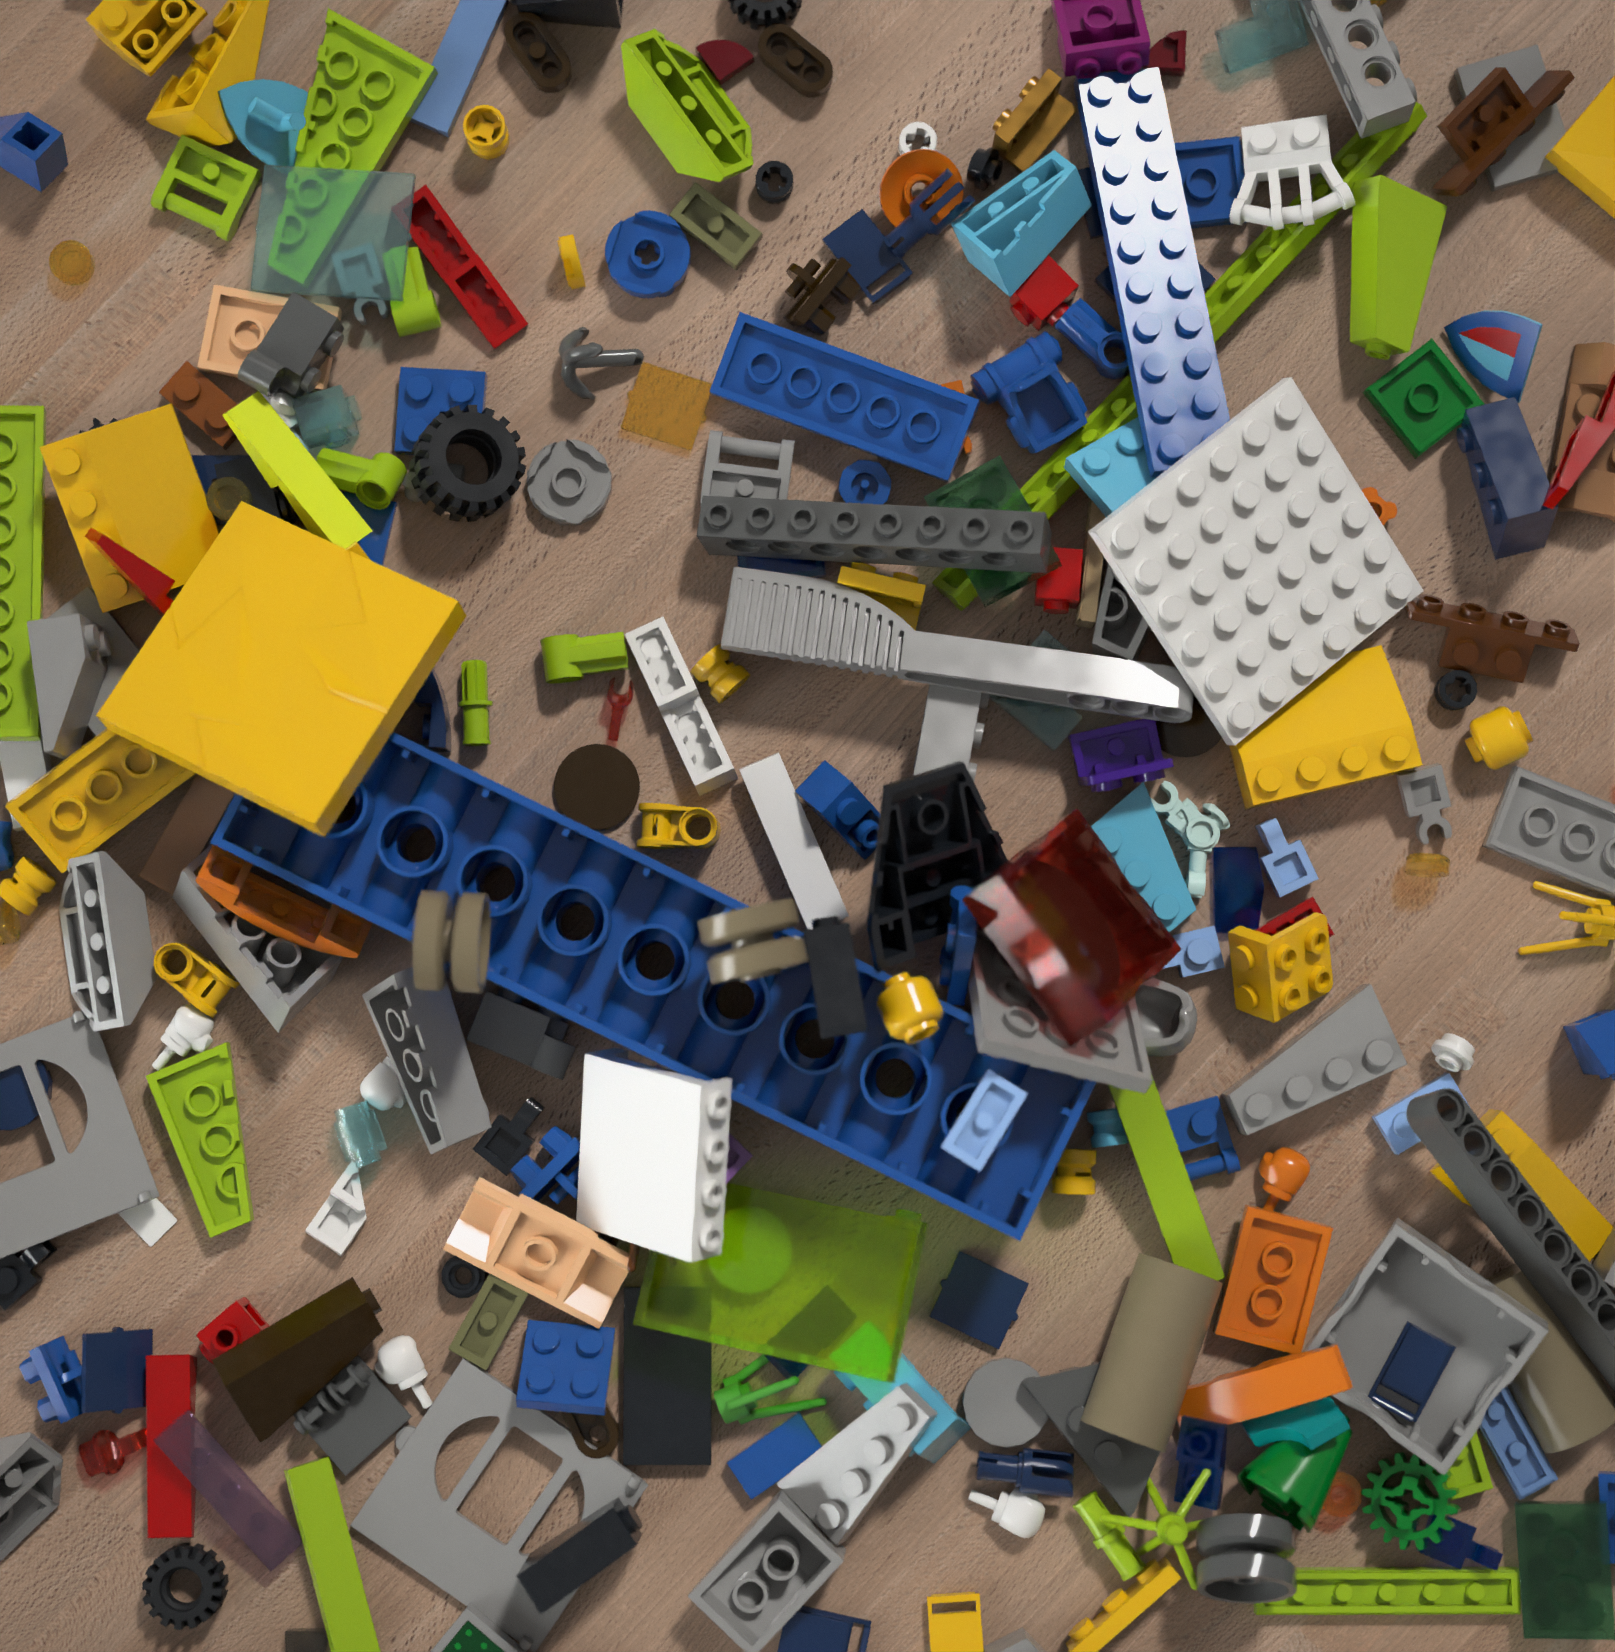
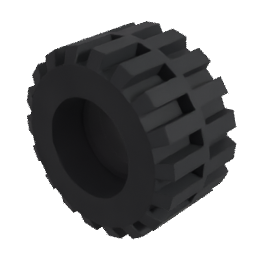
[409,405,526,522]

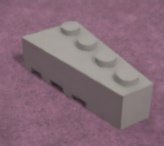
[913,684,990,782]
[172,845,343,1033]
[362,967,492,1154]
[1222,984,1407,1135]

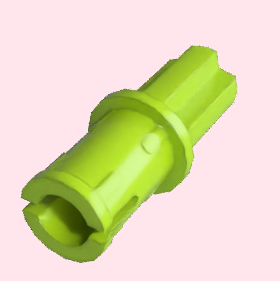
[458,660,493,746]

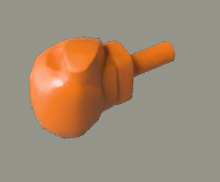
[1258,1147,1310,1211]

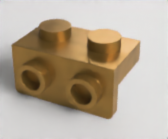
[992,68,1076,173]

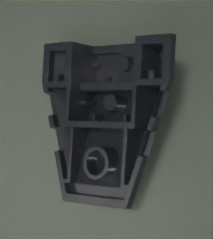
[867,761,1012,971]

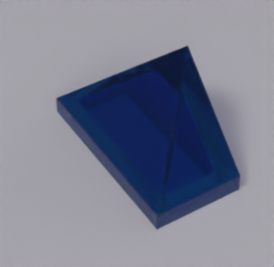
[1212,847,1264,933]

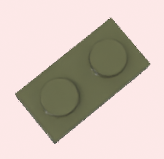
[669,182,763,271]
[448,1274,529,1370]

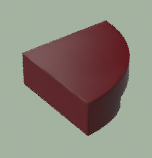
[1142,30,1187,77]
[695,39,754,85]

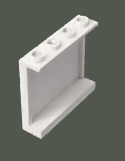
[576,1048,732,1262]

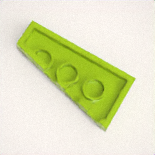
[146,1042,254,1238]

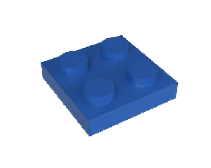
[516,1320,615,1416]

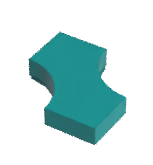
[1239,1396,1350,1450]

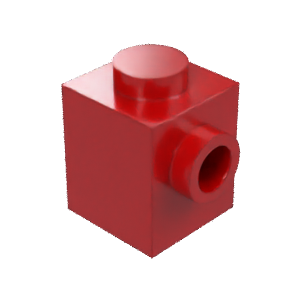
[1009,256,1079,331]
[1034,547,1083,614]
[196,1297,269,1365]

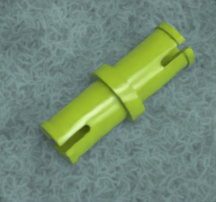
[1073,1490,1146,1581]

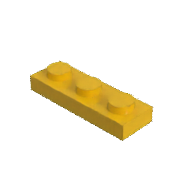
[1066,1556,1182,1652]

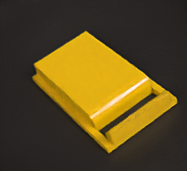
[927,1592,984,1652]

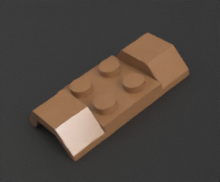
[1549,342,1615,523]

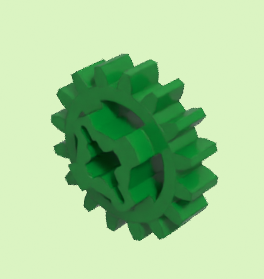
[1361,1452,1461,1550]

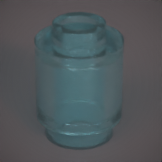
[333,1100,388,1168]

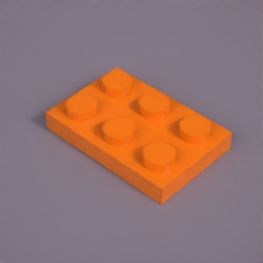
[1213,1204,1333,1354]

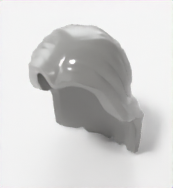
[1131,976,1197,1057]

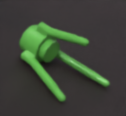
[714,1345,827,1425]

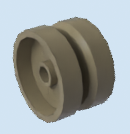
[413,890,491,993]
[697,898,809,985]

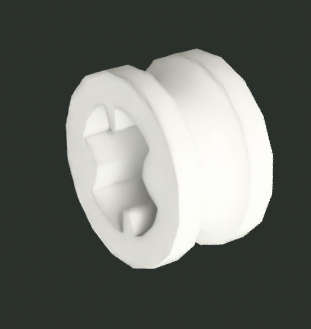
[899,122,937,155]

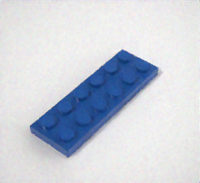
[709,312,980,483]

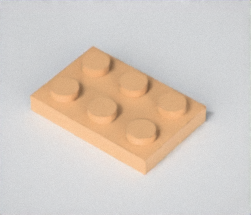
[197,285,342,394]

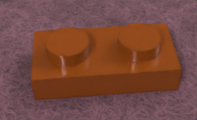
[159,361,237,451]

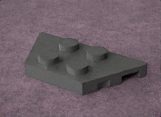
[1021,1361,1160,1517]

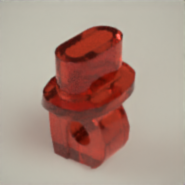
[79,1427,147,1477]

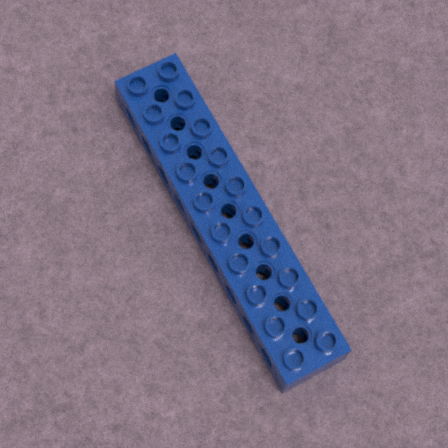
[210,732,1097,1241]

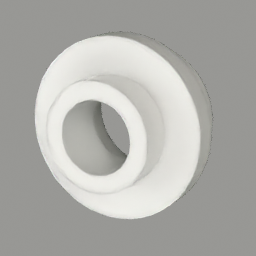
[1431,1033,1475,1072]

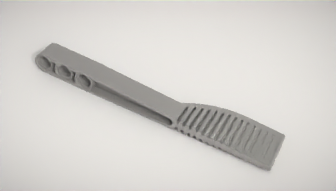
[721,567,1194,723]

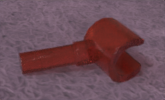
[607,677,634,741]

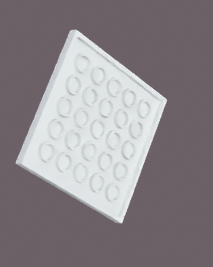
[1088,377,1424,746]

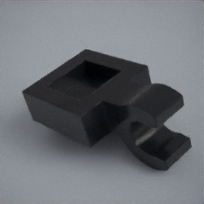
[473,1097,545,1176]
[0,1240,58,1310]

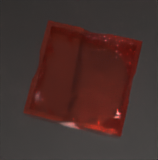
[962,808,1181,1046]

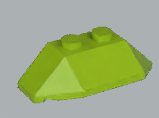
[621,29,754,182]

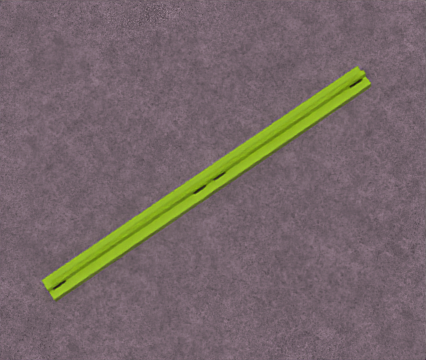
[932,103,1427,611]

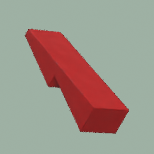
[391,184,528,349]
[1543,371,1615,510]
[85,528,175,617]
[146,1355,198,1538]

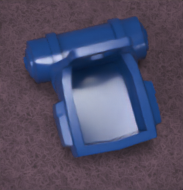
[970,331,1088,454]

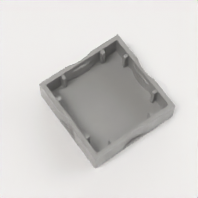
[1302,1217,1549,1475]

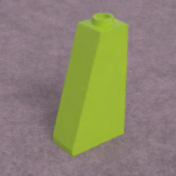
[1350,175,1447,360]

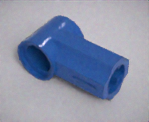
[1055,298,1129,380]

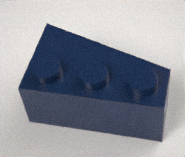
[1457,397,1559,560]

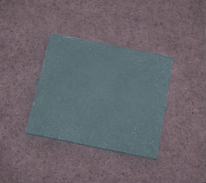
[250,165,416,301]

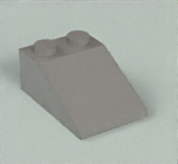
[27,613,111,760]
[687,1489,846,1652]

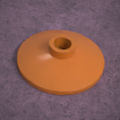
[880,149,963,235]

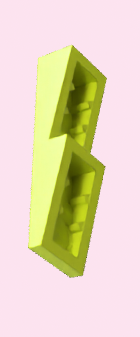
[222,391,373,549]

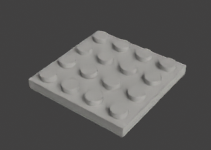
[968,924,1153,1093]

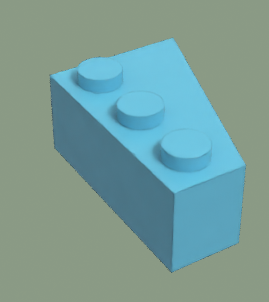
[951,150,1092,297]
[1073,782,1196,940]
[830,1320,971,1464]

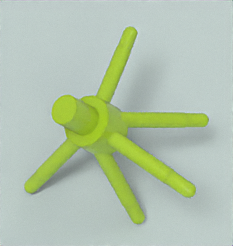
[1100,1468,1211,1590]

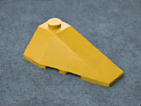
[145,0,269,147]
[1430,1109,1613,1262]

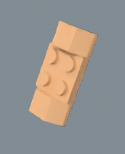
[443,1177,629,1329]

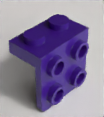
[1068,719,1174,792]

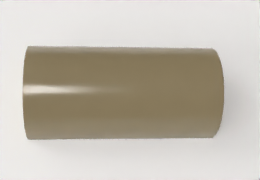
[1080,1253,1223,1453]
[1487,1263,1615,1453]

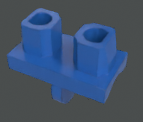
[510,1126,580,1204]
[19,1336,84,1424]

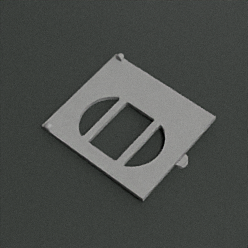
[0,1011,160,1259]
[350,1358,648,1652]

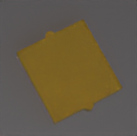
[621,362,712,452]

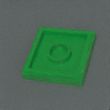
[1363,338,1485,459]

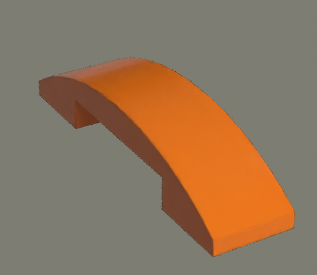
[195,844,373,958]

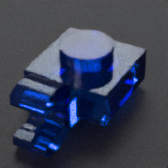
[1417,1515,1503,1571]

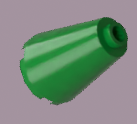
[1237,1411,1353,1533]

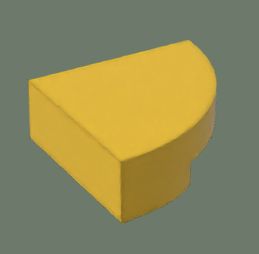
[557,234,586,290]

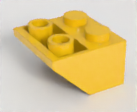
[85,0,208,77]

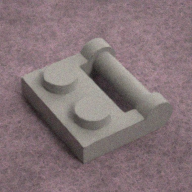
[700,430,795,506]

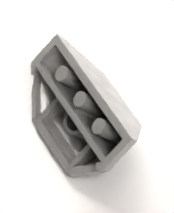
[59,851,157,1032]
[0,1432,63,1562]

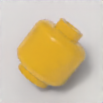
[1464,706,1534,770]
[876,972,944,1044]

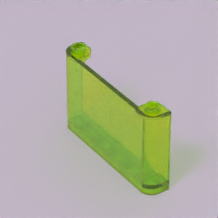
[633,1183,929,1384]

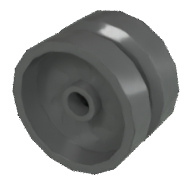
[1196,1513,1297,1604]

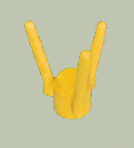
[1518,881,1615,955]

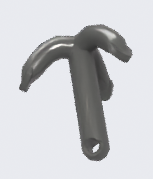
[558,327,644,400]

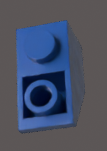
[0,112,69,192]
[795,760,880,860]
[1563,1009,1615,1080]

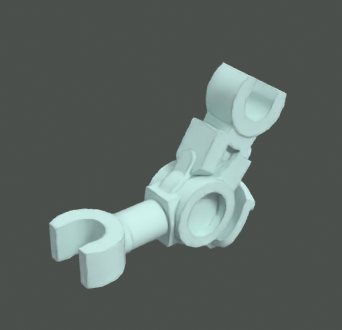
[1150,780,1230,899]

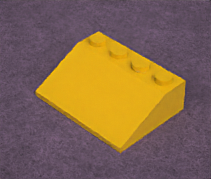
[39,403,220,613]
[1229,645,1423,810]

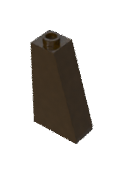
[212,1277,384,1443]

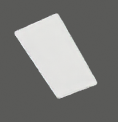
[118,1198,177,1247]

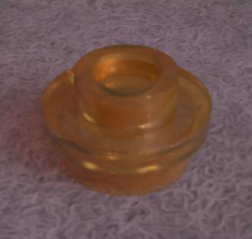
[1322,1472,1362,1517]

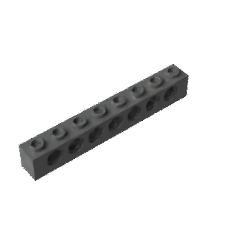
[697,496,1052,573]

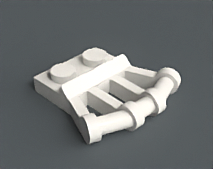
[1230,114,1355,230]

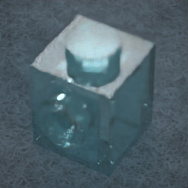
[291,385,363,449]

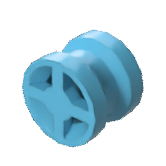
[1086,1108,1128,1148]

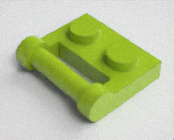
[151,135,261,242]

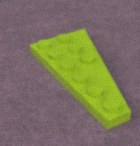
[268,8,438,290]

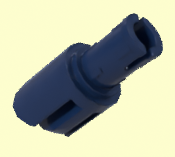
[883,168,975,258]
[976,1448,1075,1498]

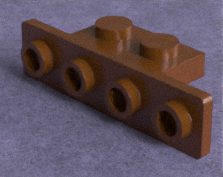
[1433,67,1575,196]
[1405,594,1580,683]

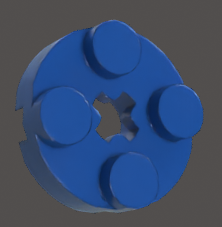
[605,210,691,299]

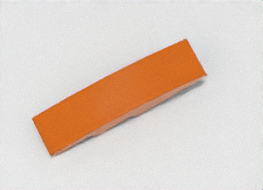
[1177,1344,1353,1436]

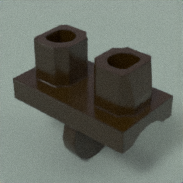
[783,257,861,335]

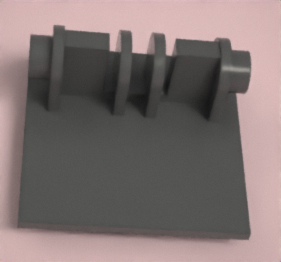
[293,1355,412,1476]

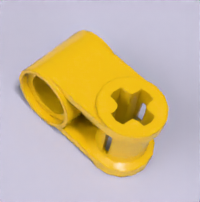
[636,803,721,849]
[153,943,240,1018]

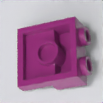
[1051,0,1151,79]

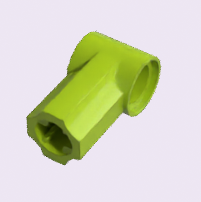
[383,246,441,337]
[316,447,407,510]
[540,632,629,684]

